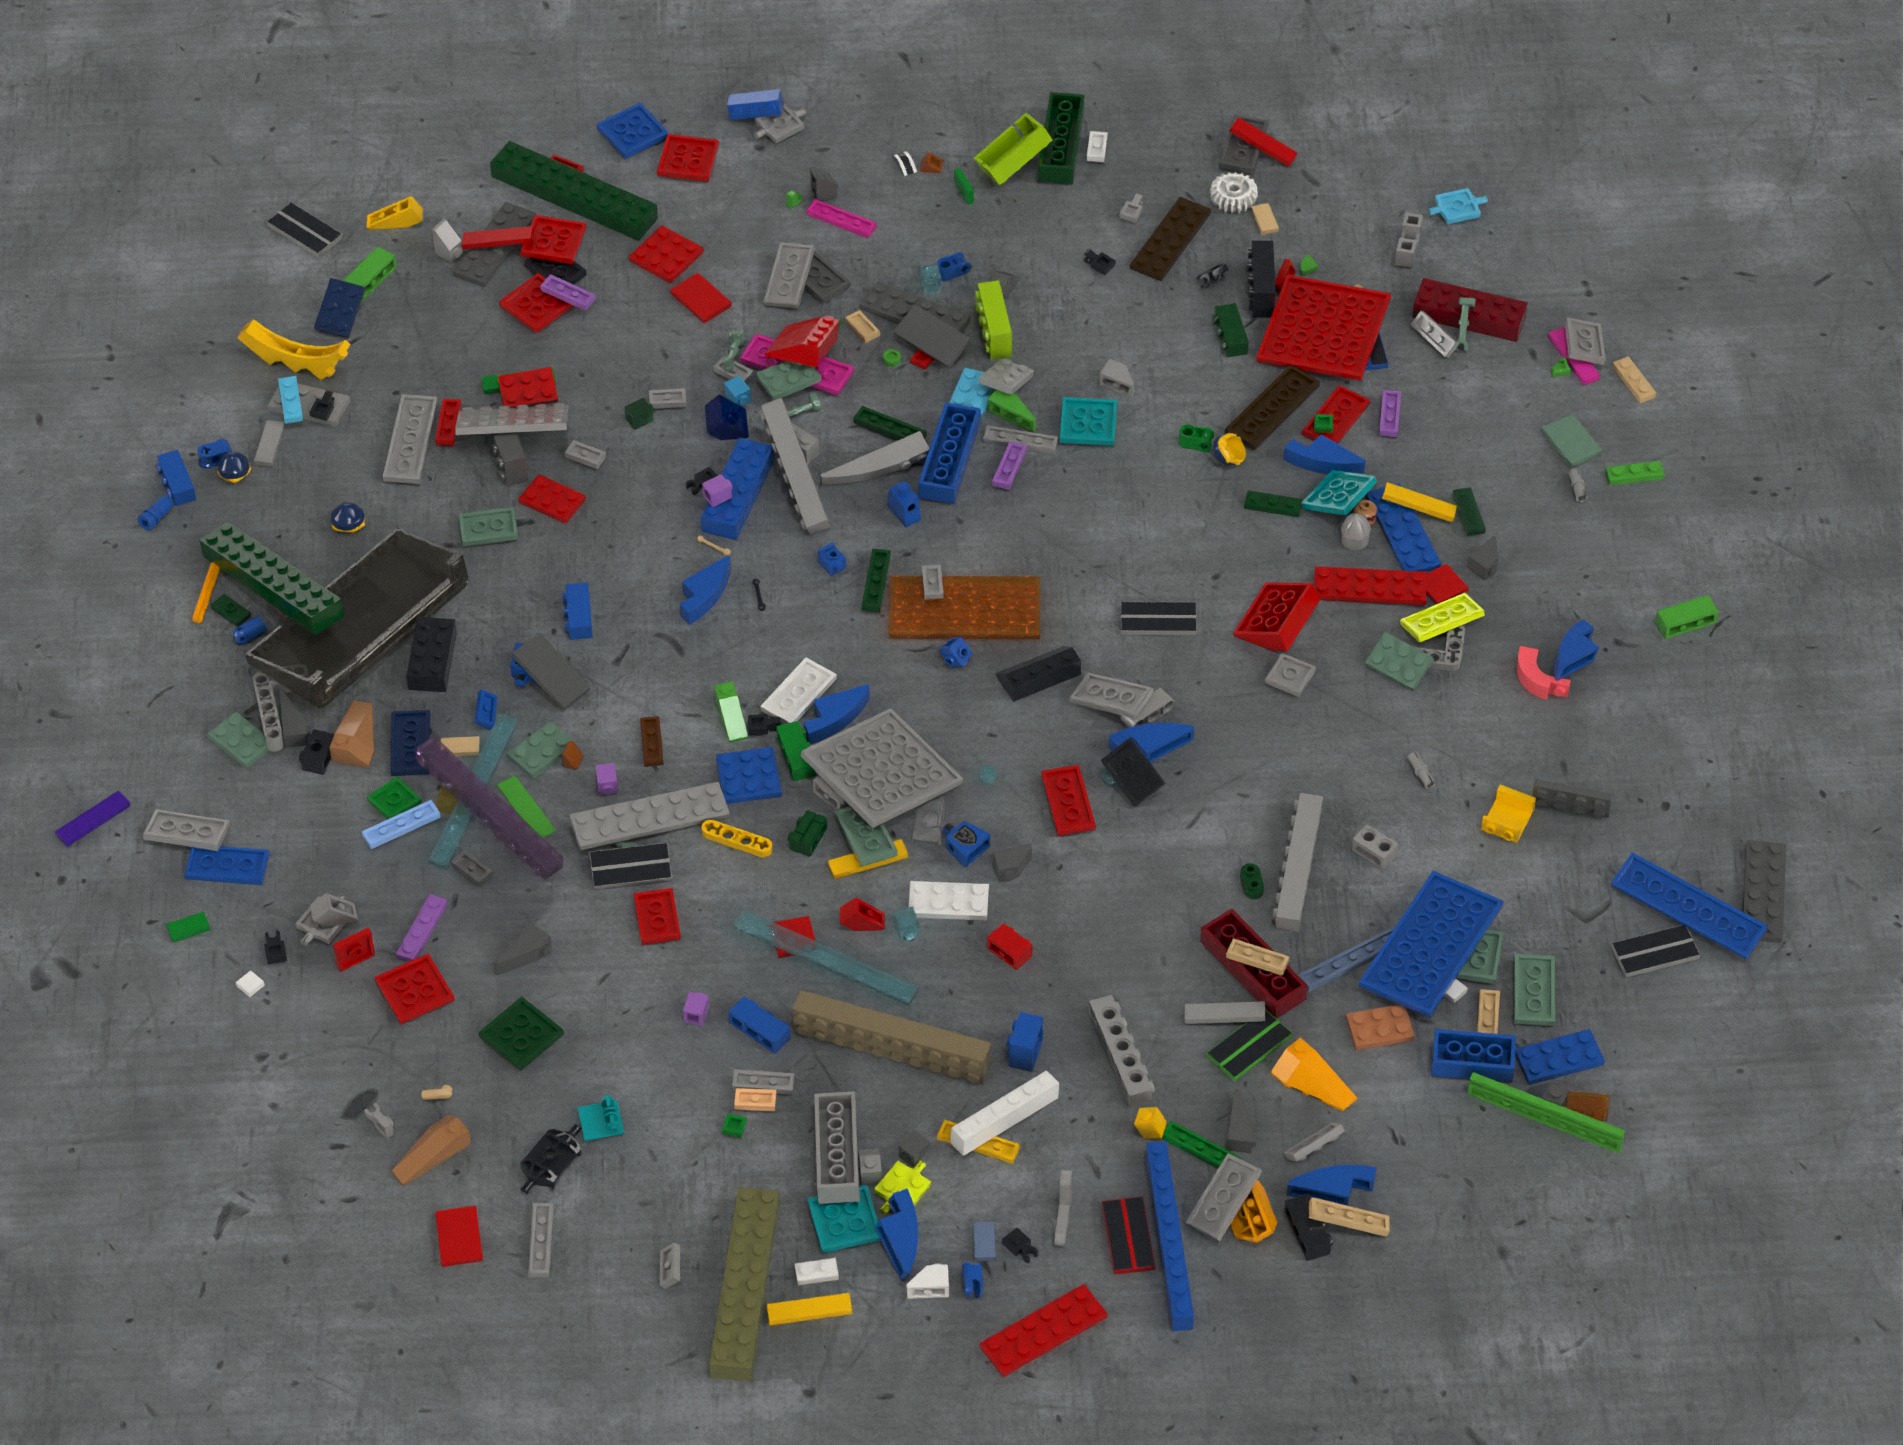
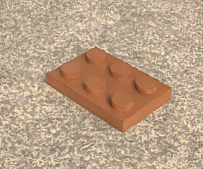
[1346,1005,1415,1050]

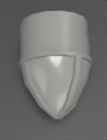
[1341,513,1371,550]

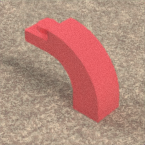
[1517,646,1571,700]

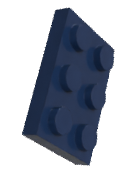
[314,278,365,339]

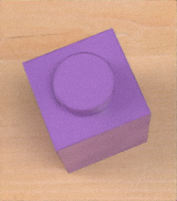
[702,474,733,507]
[596,763,618,795]
[683,992,710,1026]

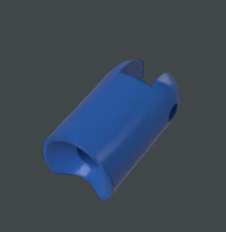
[233,616,267,644]
[962,1262,983,1299]

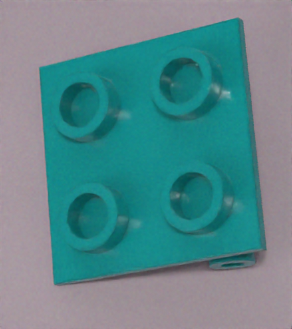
[577,1095,625,1141]

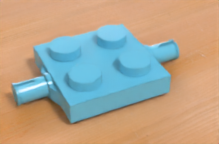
[1428,188,1488,225]

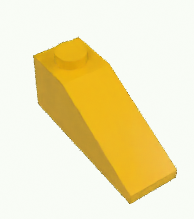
[367,196,423,230]

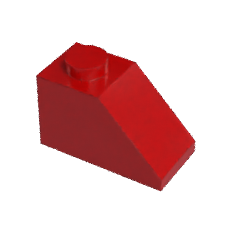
[840,897,885,931]

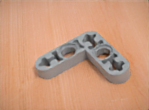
[1414,625,1465,671]
[1054,1170,1072,1247]

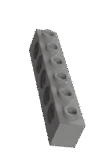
[1089,995,1155,1107]

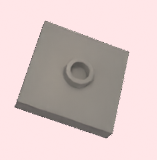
[1265,653,1316,697]

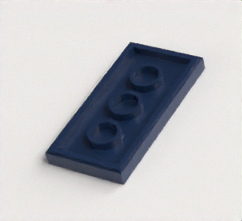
[391,710,430,776]

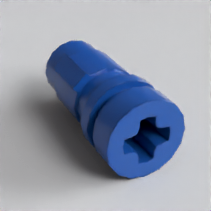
[137,495,174,531]

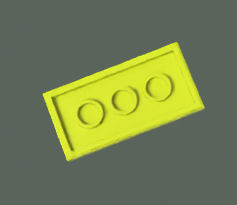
[1400,593,1485,643]

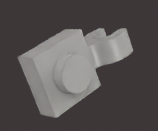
[1120,194,1143,223]
[365,1103,394,1139]

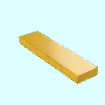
[1382,482,1457,522]
[828,839,908,880]
[937,1119,1020,1164]
[767,1293,852,1326]

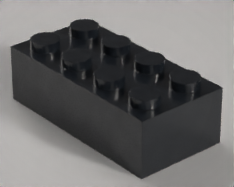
[1247,241,1276,318]
[406,617,457,692]

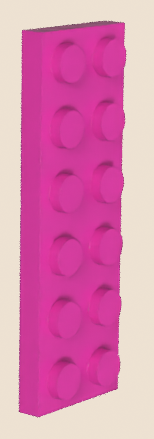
[740,333,854,396]

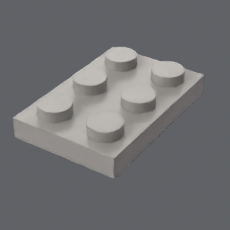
[1564,317,1606,365]
[979,359,1034,395]

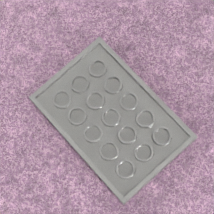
[455,403,569,435]

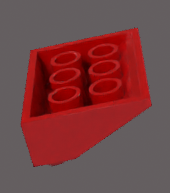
[765,316,840,367]
[1233,582,1320,651]

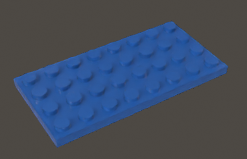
[1359,871,1504,1018]

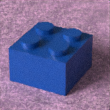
[1006,1012,1043,1072]

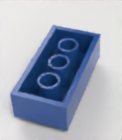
[1431,1029,1516,1083]

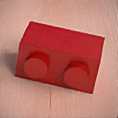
[987,923,1033,970]

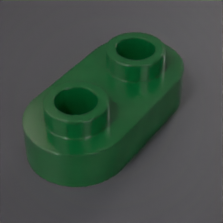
[1240,863,1264,899]

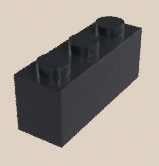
[1284,1194,1333,1261]

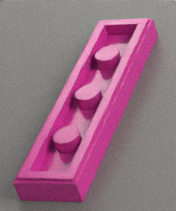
[806,199,877,238]
[1548,327,1600,385]

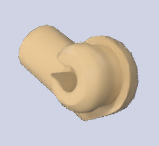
[422,1085,452,1100]

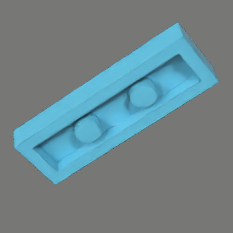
[278,376,303,424]

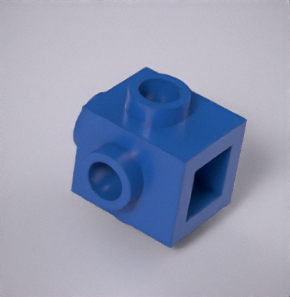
[939,636,973,668]

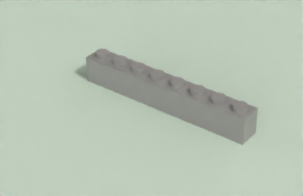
[760,397,831,536]
[1272,793,1323,932]

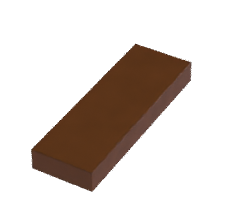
[640,716,664,767]

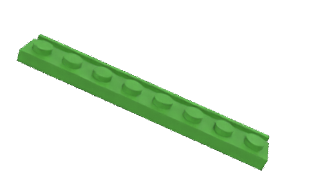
[1468,1072,1625,1153]

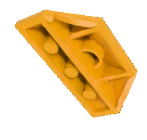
[1230,1179,1277,1243]

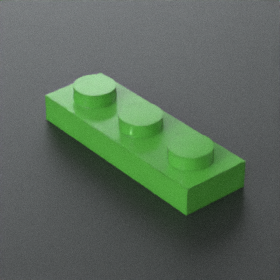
[1605,461,1664,485]

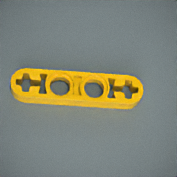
[701,820,773,858]

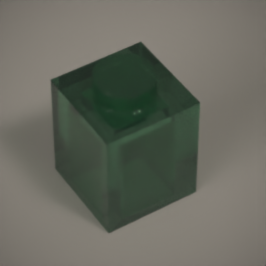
[624,398,654,430]

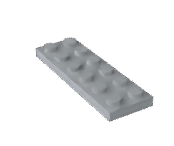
[383,394,438,484]

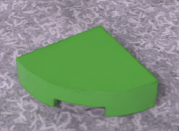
[786,191,803,209]
[1300,255,1318,276]
[1552,357,1570,377]

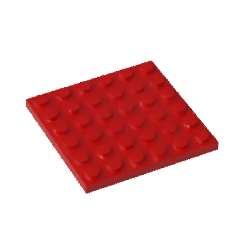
[1256,274,1391,381]

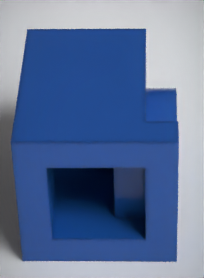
[818,542,846,576]

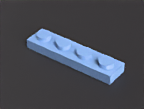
[362,800,441,849]

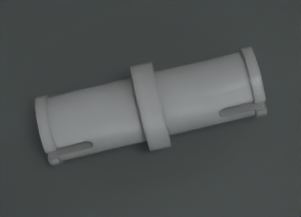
[1568,468,1588,503]
[1407,751,1436,789]

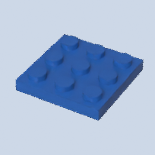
[596,102,669,159]
[716,747,782,804]

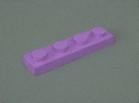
[396,894,448,962]

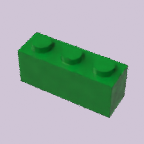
[776,721,816,781]

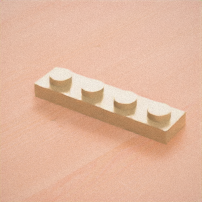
[1309,1197,1390,1237]

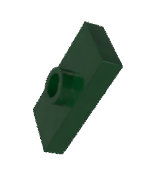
[211,594,251,627]

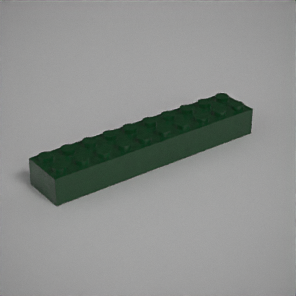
[490,141,658,241]
[199,521,345,635]

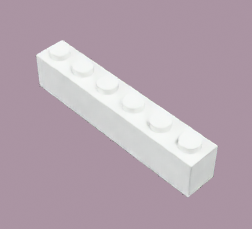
[951,1070,1059,1156]

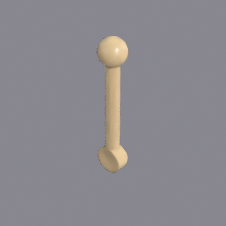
[697,535,730,556]

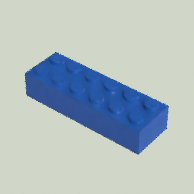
[918,402,981,504]
[701,437,775,541]

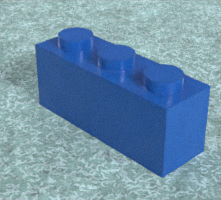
[727,89,784,120]
[155,449,197,506]
[562,583,593,640]
[728,996,791,1054]

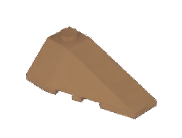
[329,700,374,768]
[392,1115,471,1186]

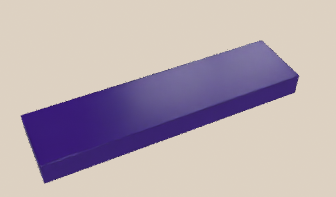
[55,790,131,847]

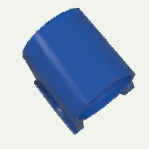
[936,252,972,281]
[197,439,232,469]

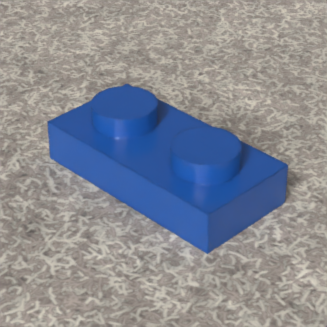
[474,689,498,730]

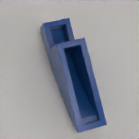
[1284,435,1366,474]
[680,555,731,625]
[1554,619,1599,681]
[803,684,870,744]
[1109,723,1194,762]
[1287,1165,1377,1206]
[875,1189,918,1282]

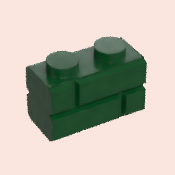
[788,810,828,857]

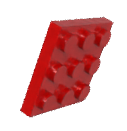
[657,134,719,182]
[521,215,587,264]
[629,225,704,284]
[499,273,574,334]
[374,953,455,1024]

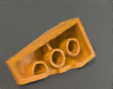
[1271,1038,1357,1111]

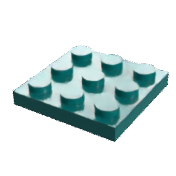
[1059,397,1118,446]
[1301,470,1377,516]
[807,1185,881,1254]

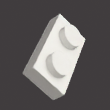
[1087,131,1108,162]
[794,1258,839,1286]

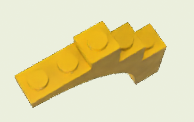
[237,319,351,380]

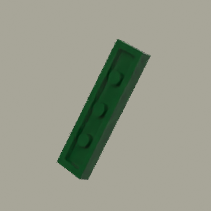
[853,406,927,440]
[862,549,891,612]

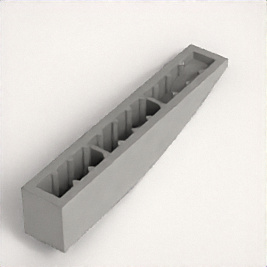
[820,431,929,485]

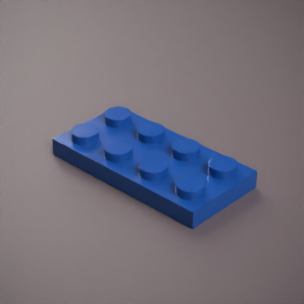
[1515,1029,1605,1085]

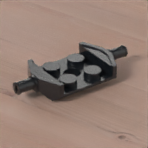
[520,1124,582,1194]

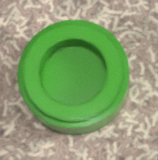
[883,349,901,367]

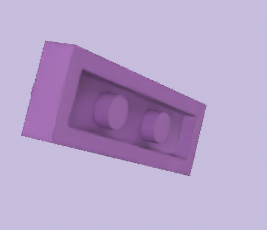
[541,274,596,311]
[1379,390,1401,437]
[992,441,1027,490]

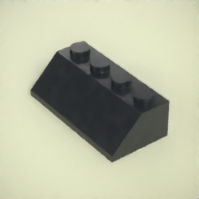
[996,646,1081,702]

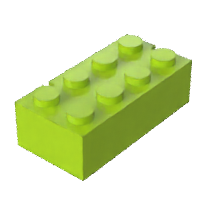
[974,113,1052,186]
[975,280,1012,360]

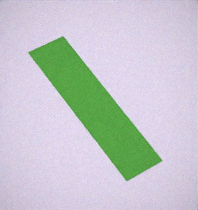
[497,776,556,840]

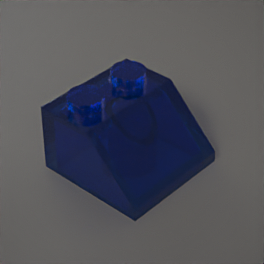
[705,394,749,441]

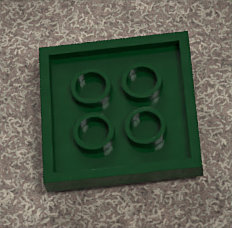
[478,996,564,1071]

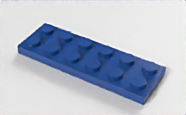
[1365,483,1441,572]

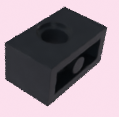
[299,729,334,775]

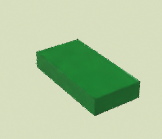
[954,168,974,205]
[166,911,211,942]

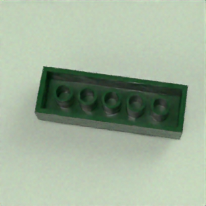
[1038,92,1085,184]

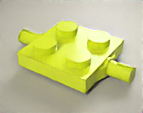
[874,1160,931,1215]

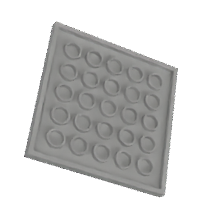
[801,708,963,828]

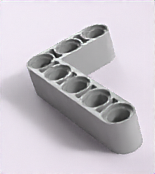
[253,664,310,752]

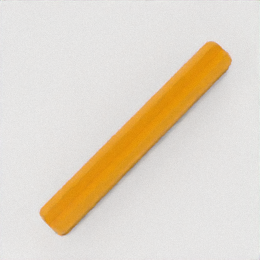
[192,562,220,624]

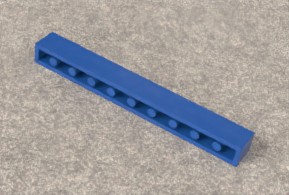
[1146,1141,1194,1331]

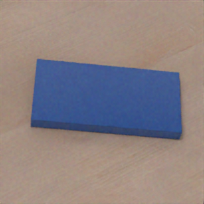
[185,846,270,885]

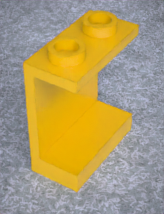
[1481,785,1536,843]

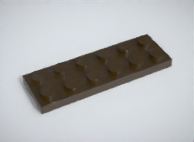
[1130,197,1211,281]
[1225,365,1320,450]

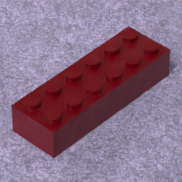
[1412,278,1528,342]
[1200,908,1307,1019]

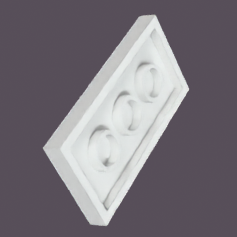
[761,658,837,724]
[908,881,989,920]

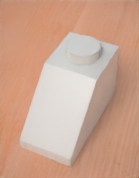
[907,1264,949,1299]

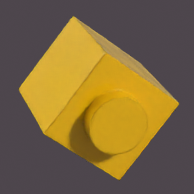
[1134,1107,1167,1139]

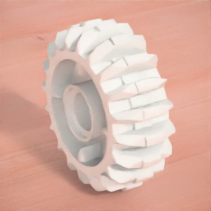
[1210,171,1258,213]

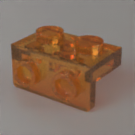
[1567,1091,1609,1121]

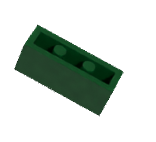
[1212,303,1249,358]

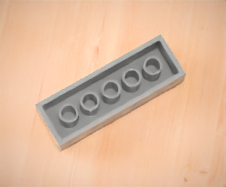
[814,1091,860,1204]

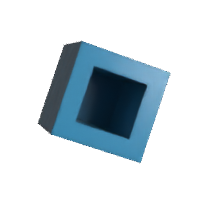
[724,376,751,409]

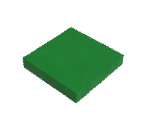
[367,776,422,820]

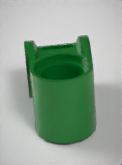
[1178,424,1215,452]

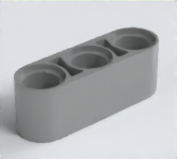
[1121,688,1175,728]

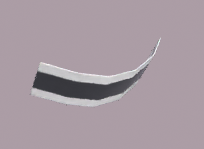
[893,151,917,176]

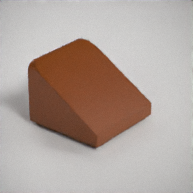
[920,152,943,174]
[562,741,584,770]

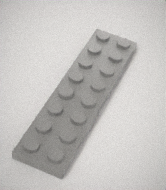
[569,782,730,850]

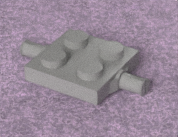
[754,104,806,144]
[295,893,346,946]

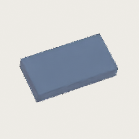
[973,1222,995,1261]

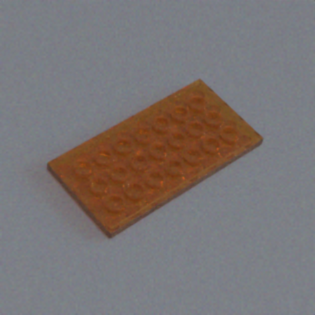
[889,576,1040,639]

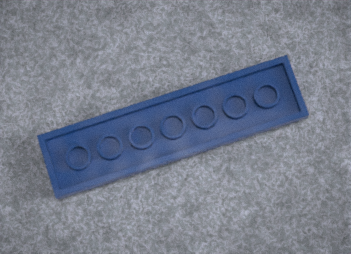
[1611,852,1768,960]

